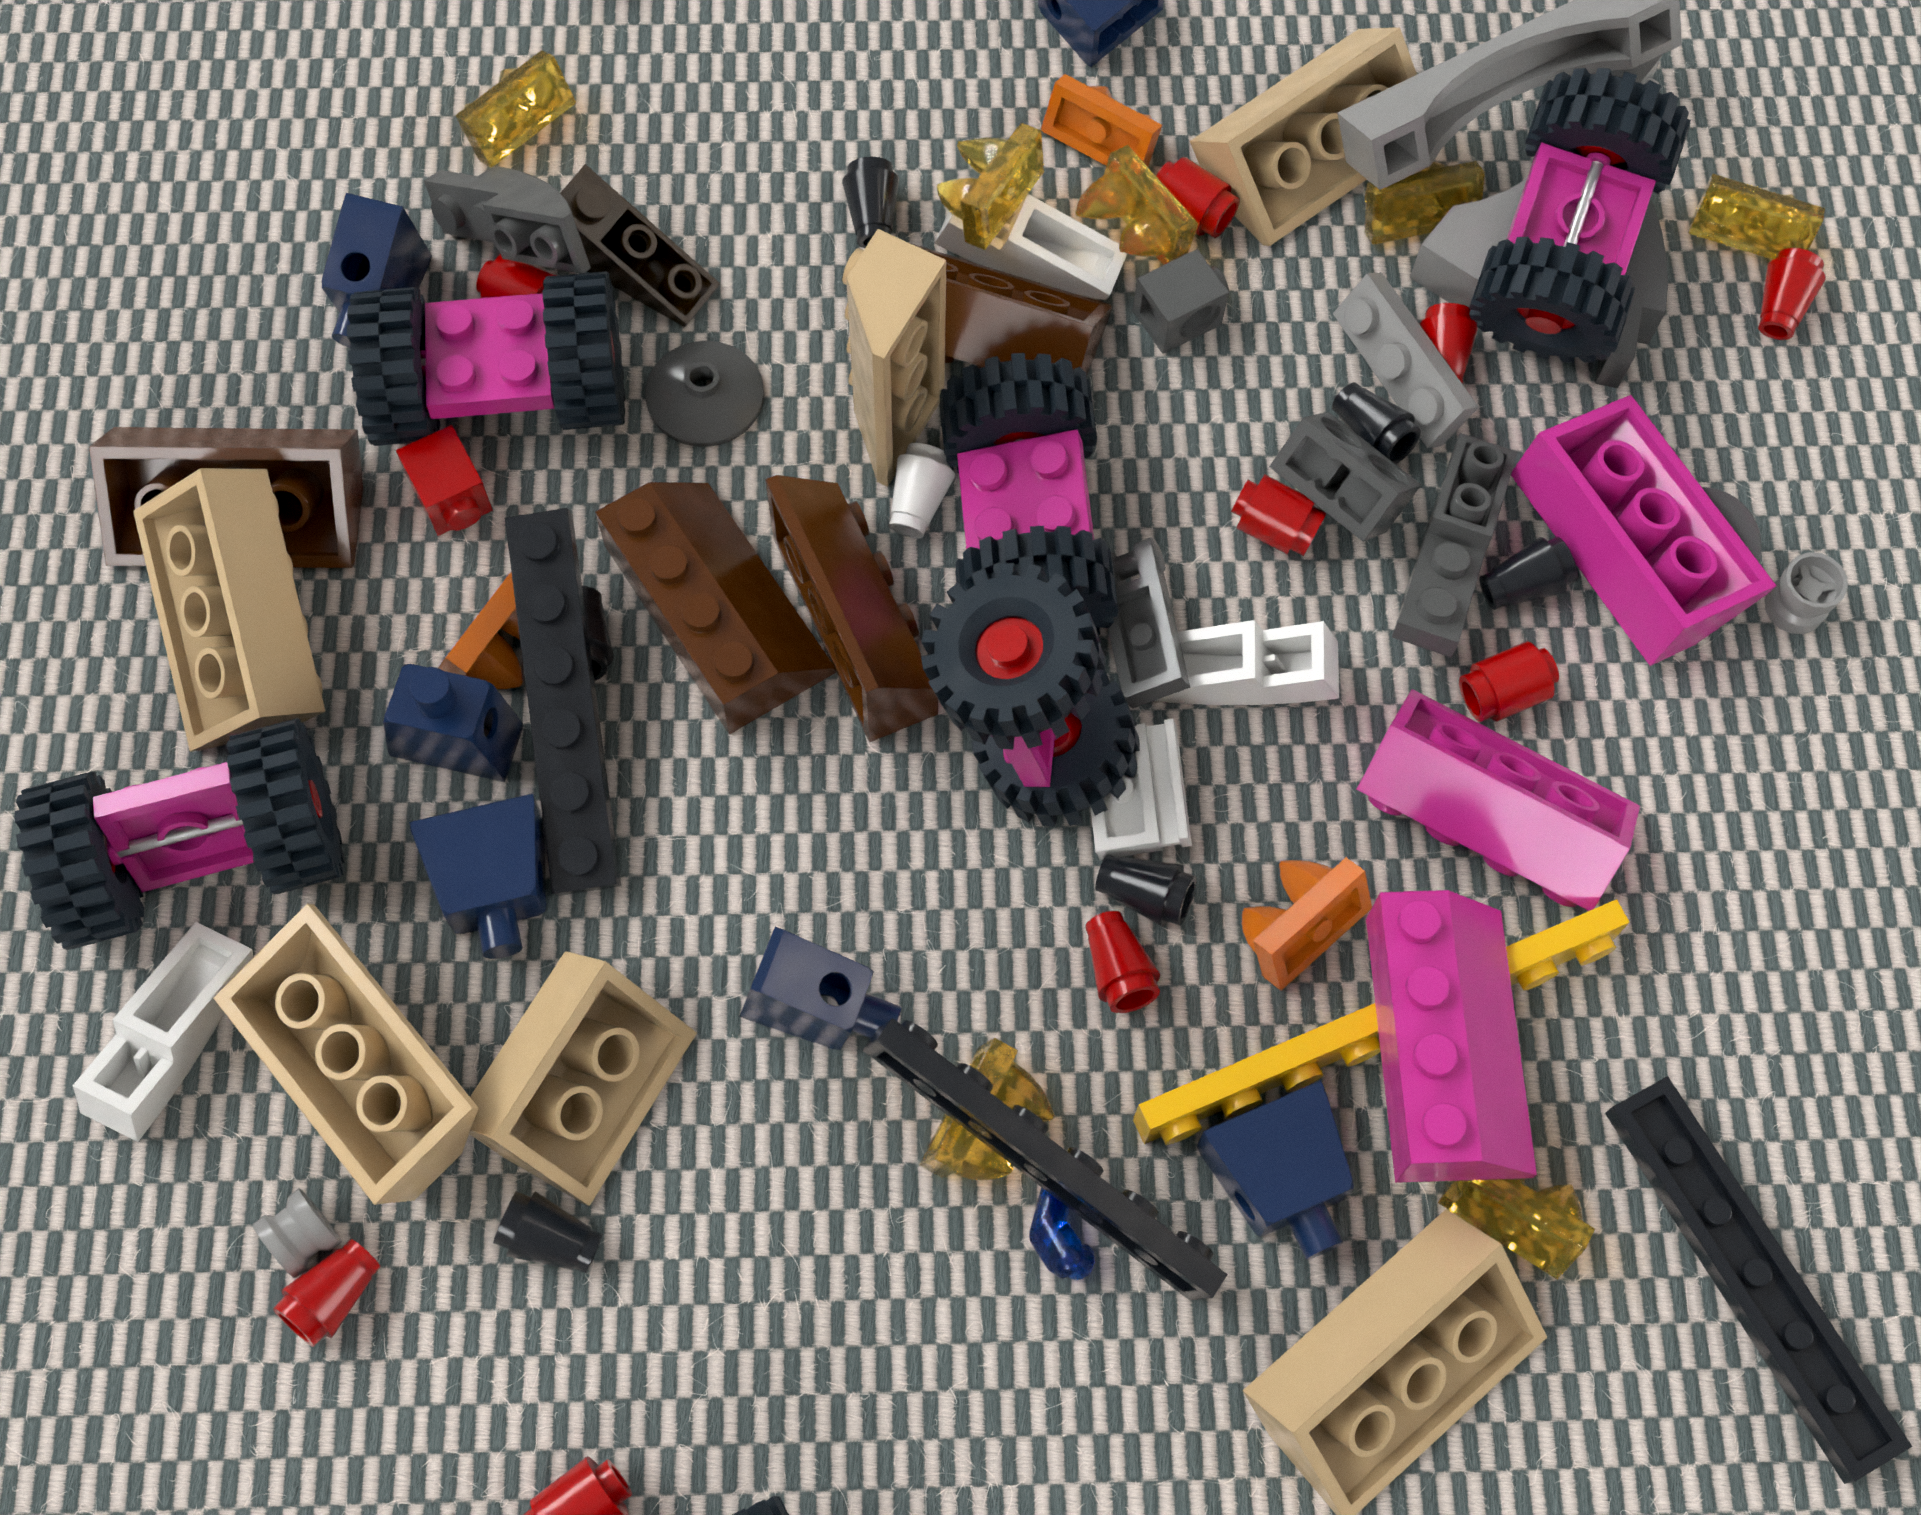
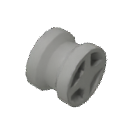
[252,1188,341,1278]

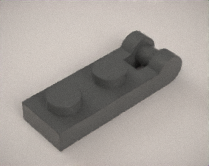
[1108,537,1191,709]

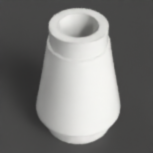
[889,443,955,538]

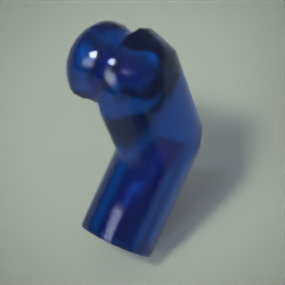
[1029,1187,1095,1281]

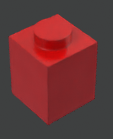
[396,425,493,536]

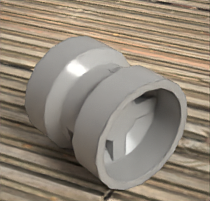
[1765,552,1848,634]

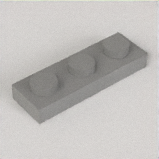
[1333,272,1479,448]

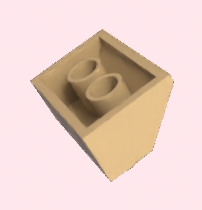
[469,951,697,1206]

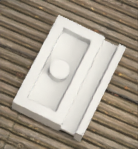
[1090,719,1192,860]

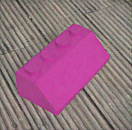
[1511,395,1776,666]
[1356,689,1640,911]
[1366,890,1537,1183]

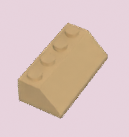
[1190,27,1417,246]
[842,229,946,487]
[133,468,326,752]
[214,903,478,1205]
[1243,1209,1547,1515]

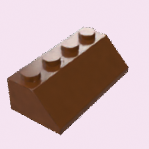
[910,243,1113,377]
[89,427,363,568]
[765,475,938,743]
[595,482,836,735]

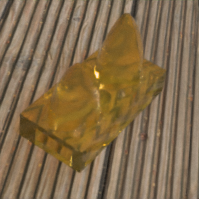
[455,50,576,168]
[937,123,1044,250]
[1075,145,1198,265]
[1364,161,1485,245]
[1688,173,1825,260]
[919,1038,1054,1180]
[1438,1178,1595,1280]

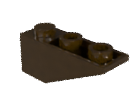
[560,164,720,327]

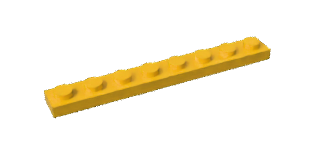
[1133,899,1630,1145]

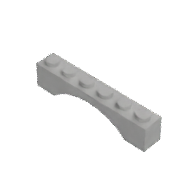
[1337,0,1682,190]
[1410,55,1663,307]

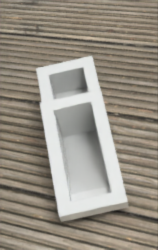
[934,177,1129,300]
[1155,620,1339,705]
[72,922,253,1142]

